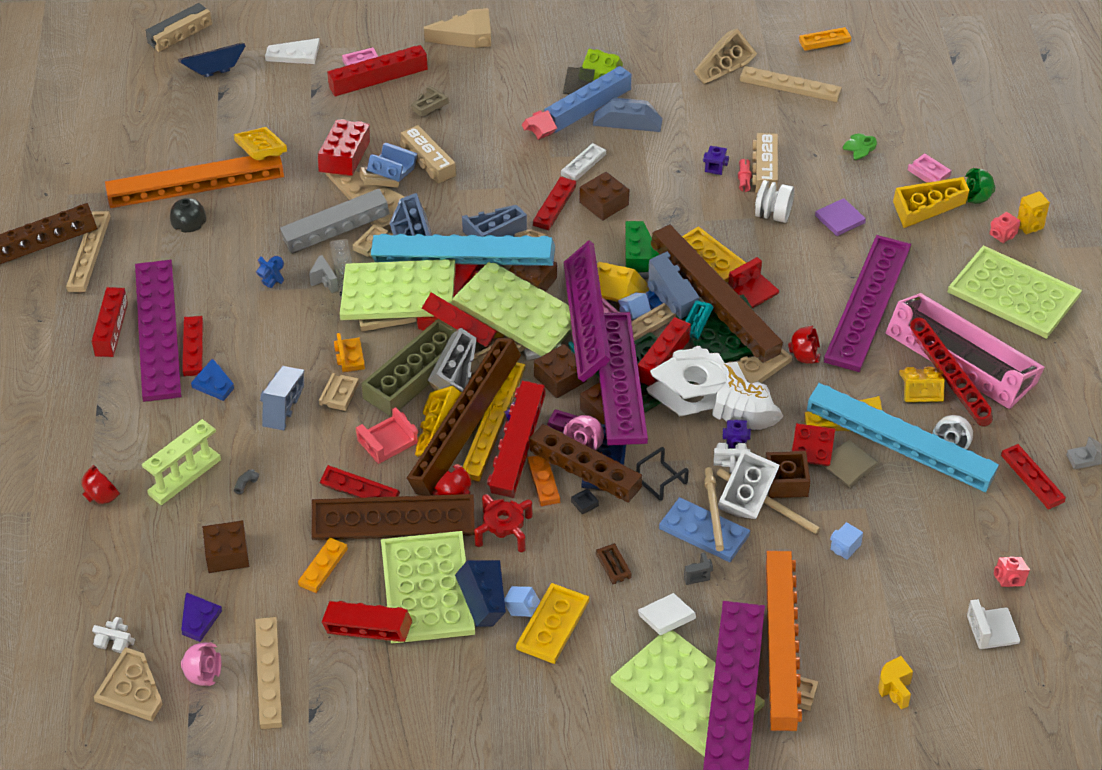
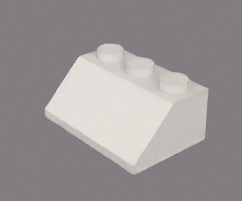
[718,449,780,519]

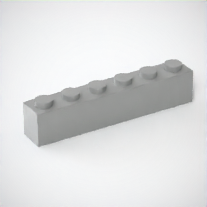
[280,189,390,254]

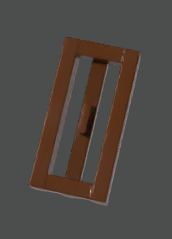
[596,543,632,584]

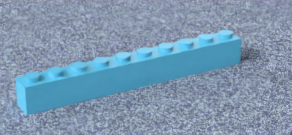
[371,234,555,266]
[807,383,999,493]

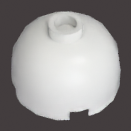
[933,415,973,449]

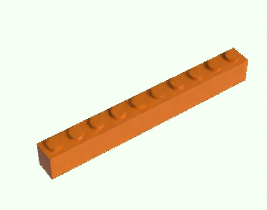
[105,155,284,208]
[766,551,802,731]

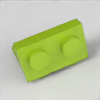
[578,48,623,83]

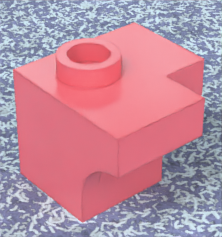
[522,110,557,140]

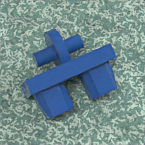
[256,256,284,288]

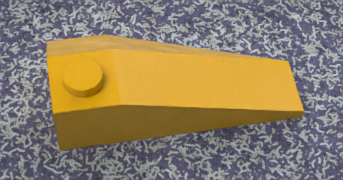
[415,386,462,457]

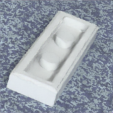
[561,143,606,181]

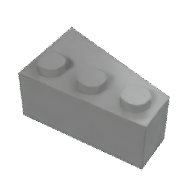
[428,328,476,392]

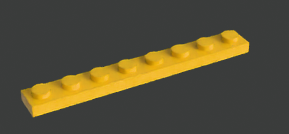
[463,362,525,481]

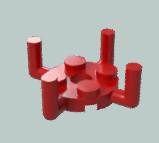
[474,494,533,553]

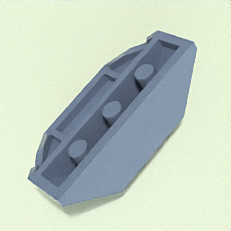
[593,98,662,132]
[390,193,433,236]

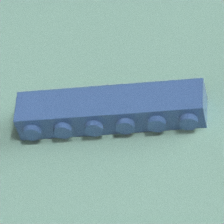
[544,66,631,133]

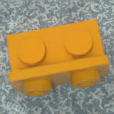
[334,333,365,373]

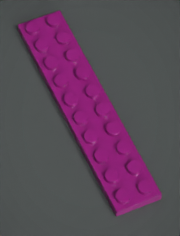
[824,235,911,372]
[563,240,611,382]
[135,259,182,402]
[599,312,648,445]
[703,601,765,770]

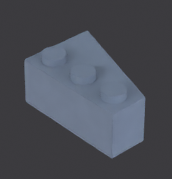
[648,251,700,319]
[260,366,304,430]

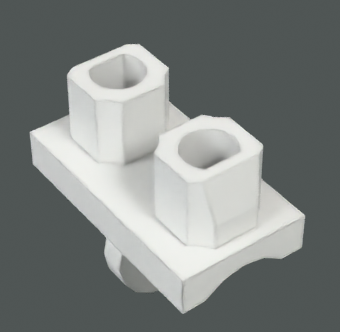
[714,443,750,473]
[92,617,135,653]

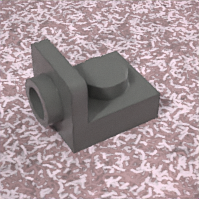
[684,553,713,585]

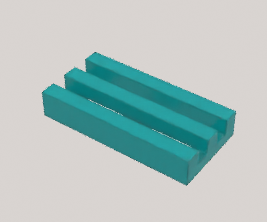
[685,300,713,339]

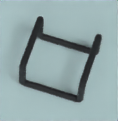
[636,447,689,501]

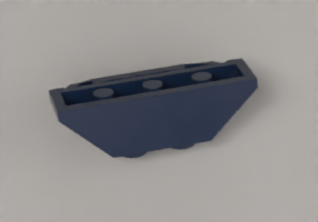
[178,42,246,77]

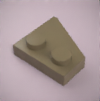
[411,86,449,117]

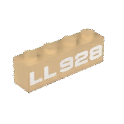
[400,125,456,184]
[752,133,778,193]

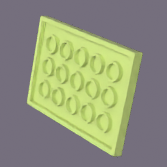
[947,245,1082,339]
[340,259,456,320]
[451,262,572,356]
[381,531,475,644]
[611,630,765,757]

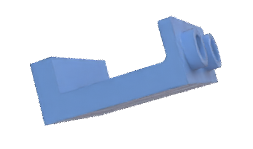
[367,143,418,182]

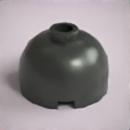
[170,198,206,233]

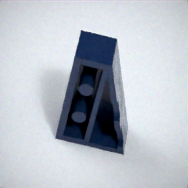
[455,560,506,627]

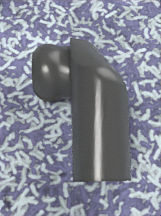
[234,469,259,494]

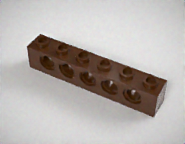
[0,203,98,264]
[529,424,642,503]

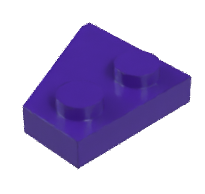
[181,593,222,642]

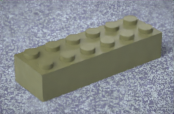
[361,319,457,417]

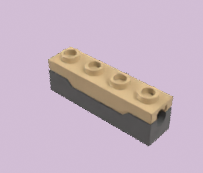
[145,3,212,52]

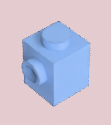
[618,292,651,320]
[830,522,863,560]
[504,586,540,617]

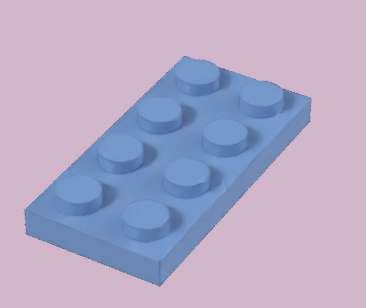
[659,497,750,562]

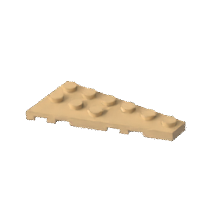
[326,171,426,230]

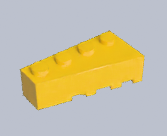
[893,177,969,228]

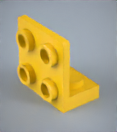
[899,366,944,402]

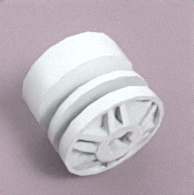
[755,180,794,223]

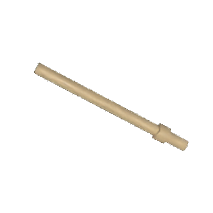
[704,467,724,552]
[717,468,820,534]

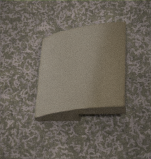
[822,440,879,489]

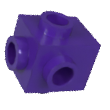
[703,146,729,175]
[722,420,751,449]

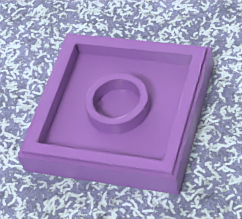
[815,198,866,236]

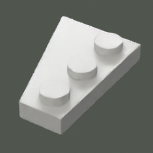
[265,38,320,64]

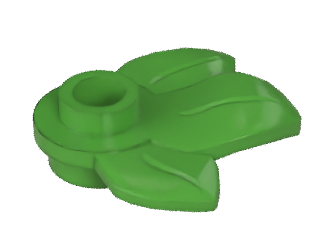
[842,133,877,160]

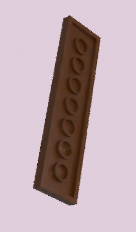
[312,494,475,540]

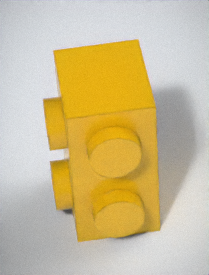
[1017,191,1050,235]

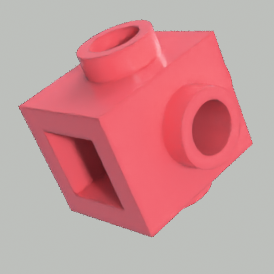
[990,211,1020,243]
[994,557,1030,587]

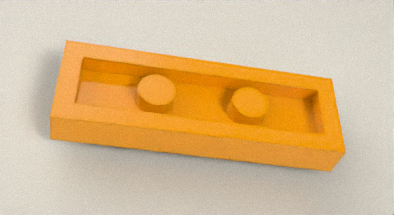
[799,27,851,51]
[298,538,348,593]

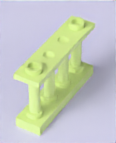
[142,419,221,505]

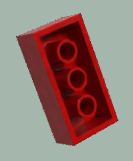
[318,119,370,176]

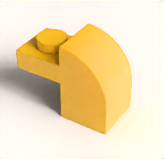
[878,656,913,710]

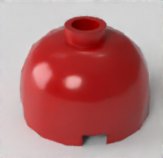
[788,325,821,364]
[433,464,471,495]
[81,465,121,504]

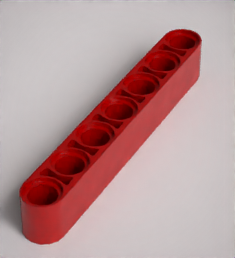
[910,318,993,426]

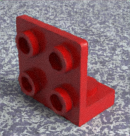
[728,257,779,308]
[792,423,835,466]

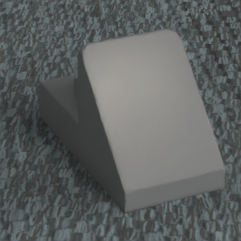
[309,255,338,293]
[1066,437,1102,469]

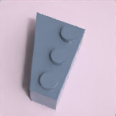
[462,205,527,237]

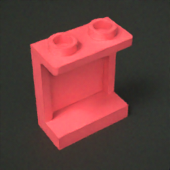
[356,407,418,464]

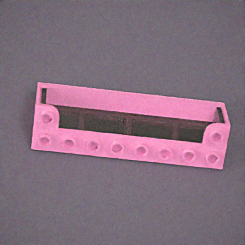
[886,293,1045,409]

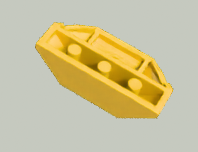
[597,262,649,302]

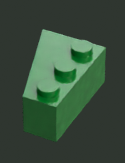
[625,221,660,272]

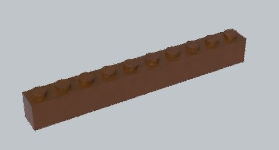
[651,224,783,363]
[407,338,521,496]

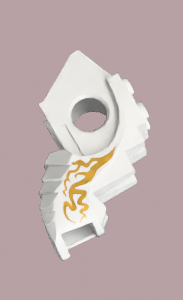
[646,346,783,430]

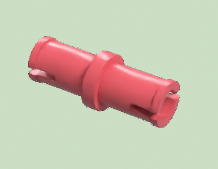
[738,159,752,192]

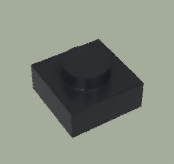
[571,488,599,515]

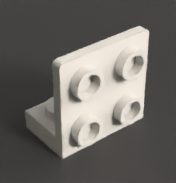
[967,599,1020,649]

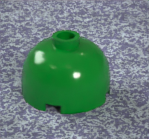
[965,168,996,204]

